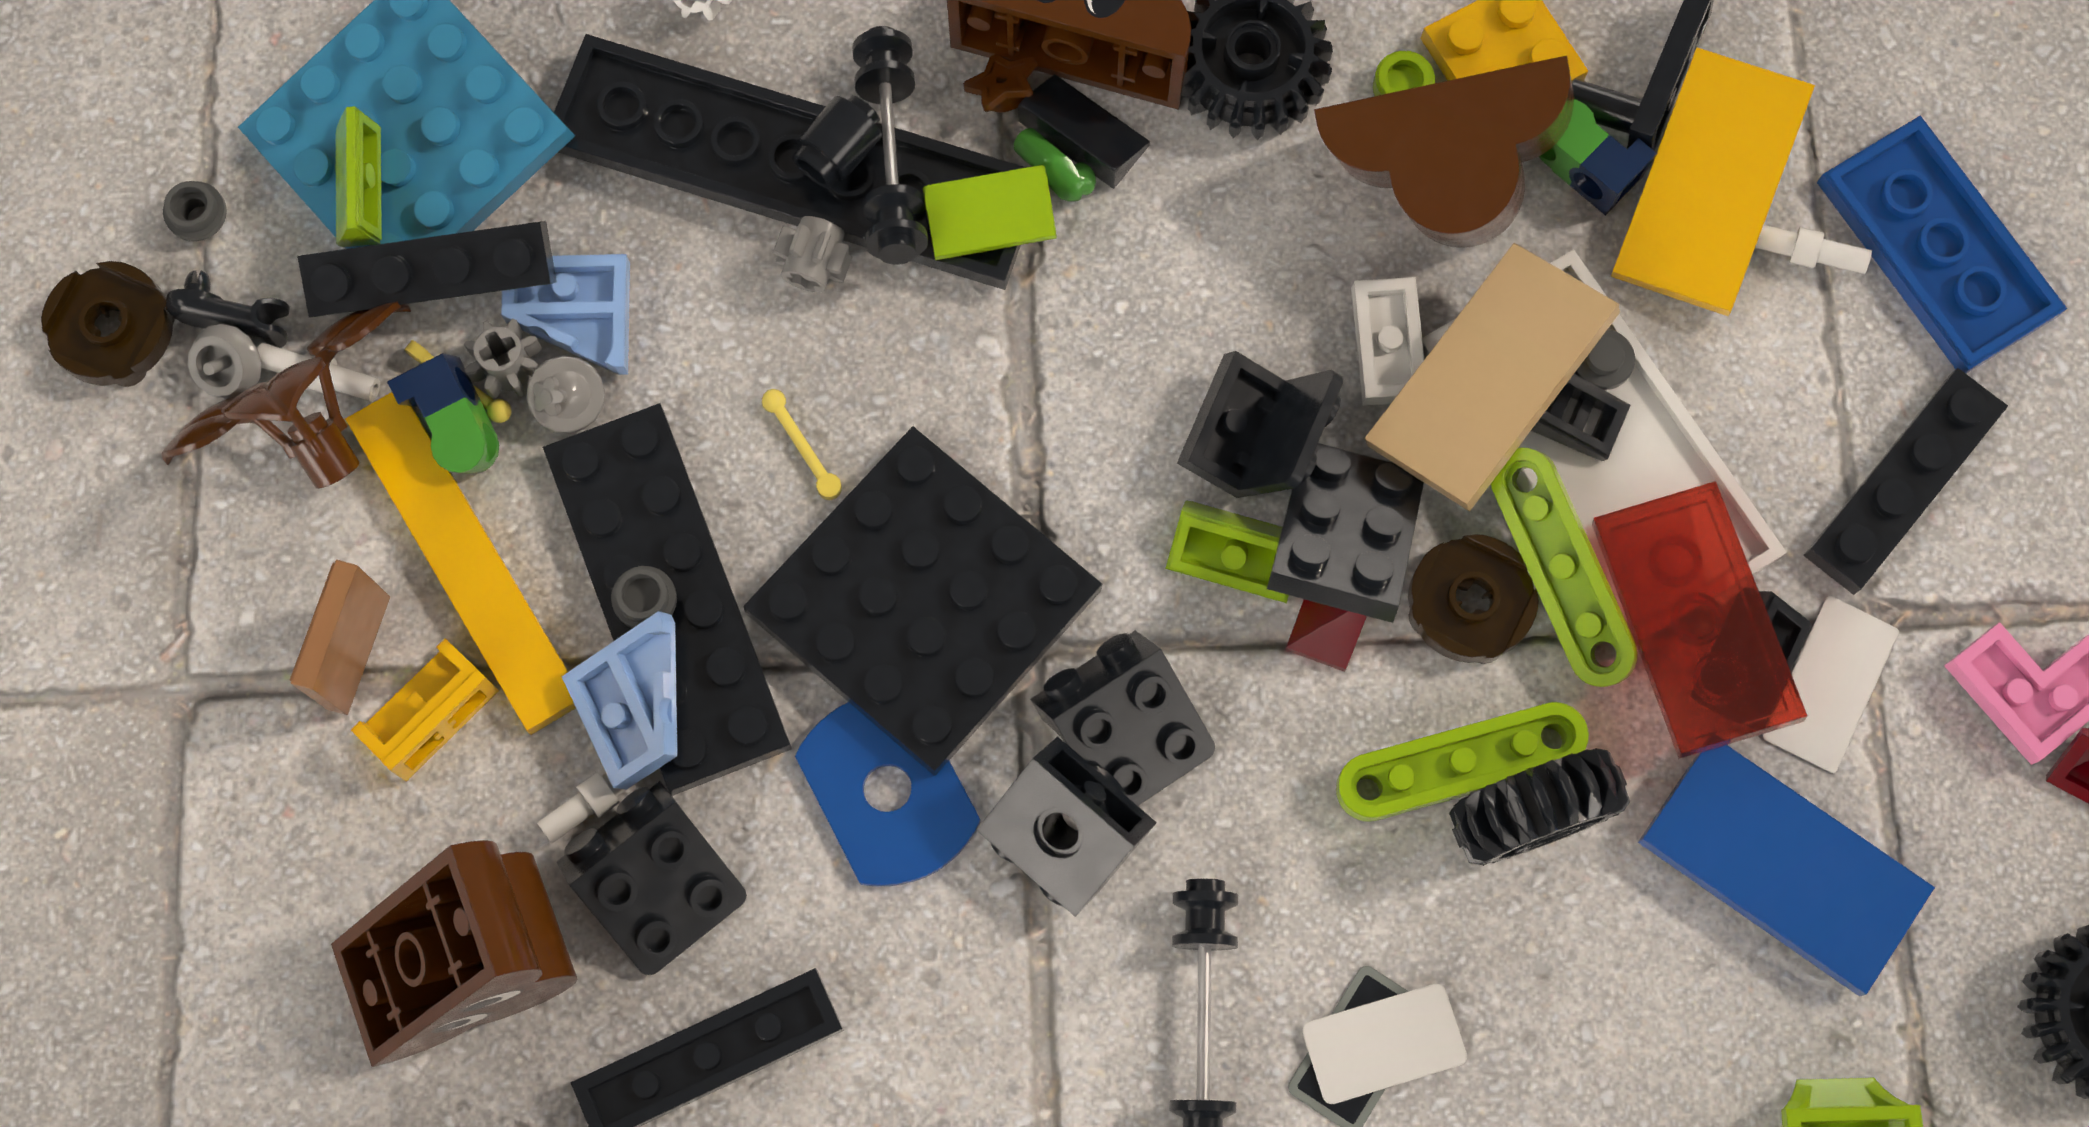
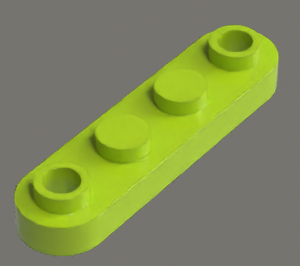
[1491,448,1638,687]
[1336,702,1589,822]

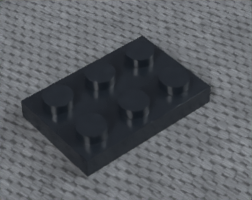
[1267,443,1424,623]

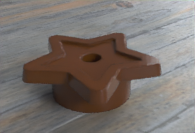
[963,54,1038,113]

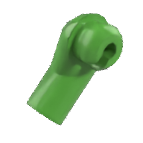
[1014,128,1096,202]

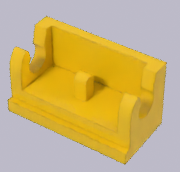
[351,638,499,782]

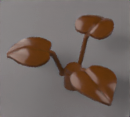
[162,302,411,489]

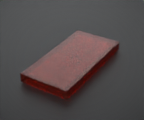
[1592,481,1808,759]

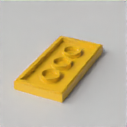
[1611,47,1815,317]

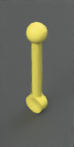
[404,340,512,423]
[761,389,842,500]

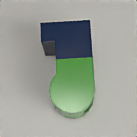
[1539,100,1657,216]
[387,353,499,474]

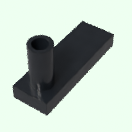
[1572,0,1714,151]

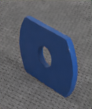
[795,702,981,886]

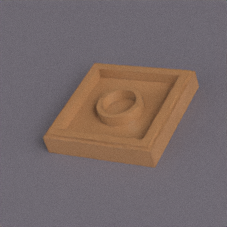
[290,559,390,715]

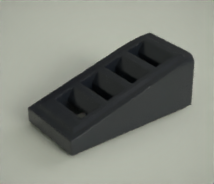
[1531,374,1631,461]

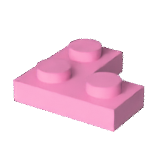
[1944,622,2089,765]

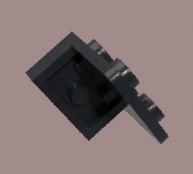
[1177,351,1344,498]
[1030,630,1215,806]
[557,781,747,975]

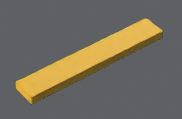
[345,392,576,735]

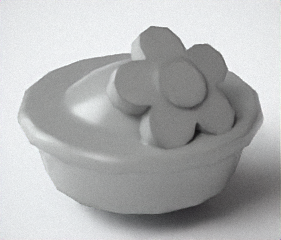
[188,324,261,399]
[526,356,605,434]

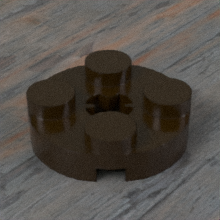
[41,261,175,387]
[1408,534,1539,664]

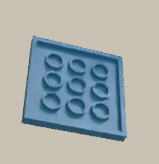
[238,0,575,249]

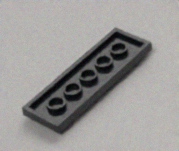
[543,403,792,796]

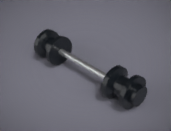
[852,26,928,265]
[1169,879,1238,1127]

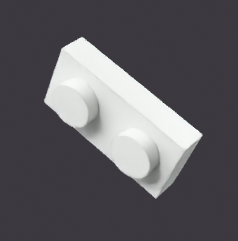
[1351,277,1424,406]

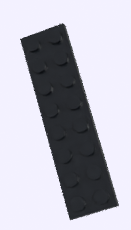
[554,34,1027,290]

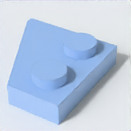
[501,254,630,375]
[562,611,677,790]

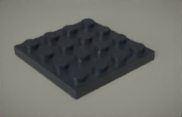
[743,426,1103,776]

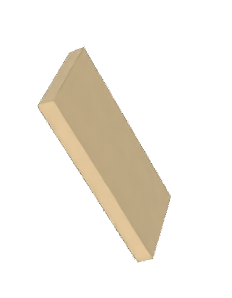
[1364,243,1620,512]

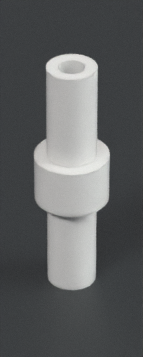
[1755,225,1872,274]
[257,343,380,402]
[537,772,632,844]

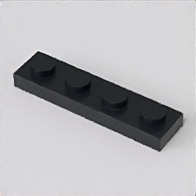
[297,221,557,318]
[1803,368,2008,595]
[570,968,844,1127]

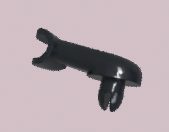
[166,270,290,348]

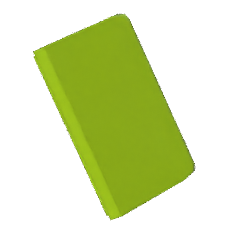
[335,106,382,247]
[923,165,1057,260]
[1165,500,1289,603]

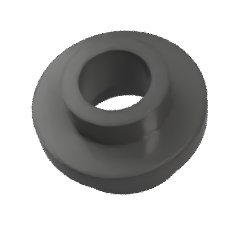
[163,181,227,242]

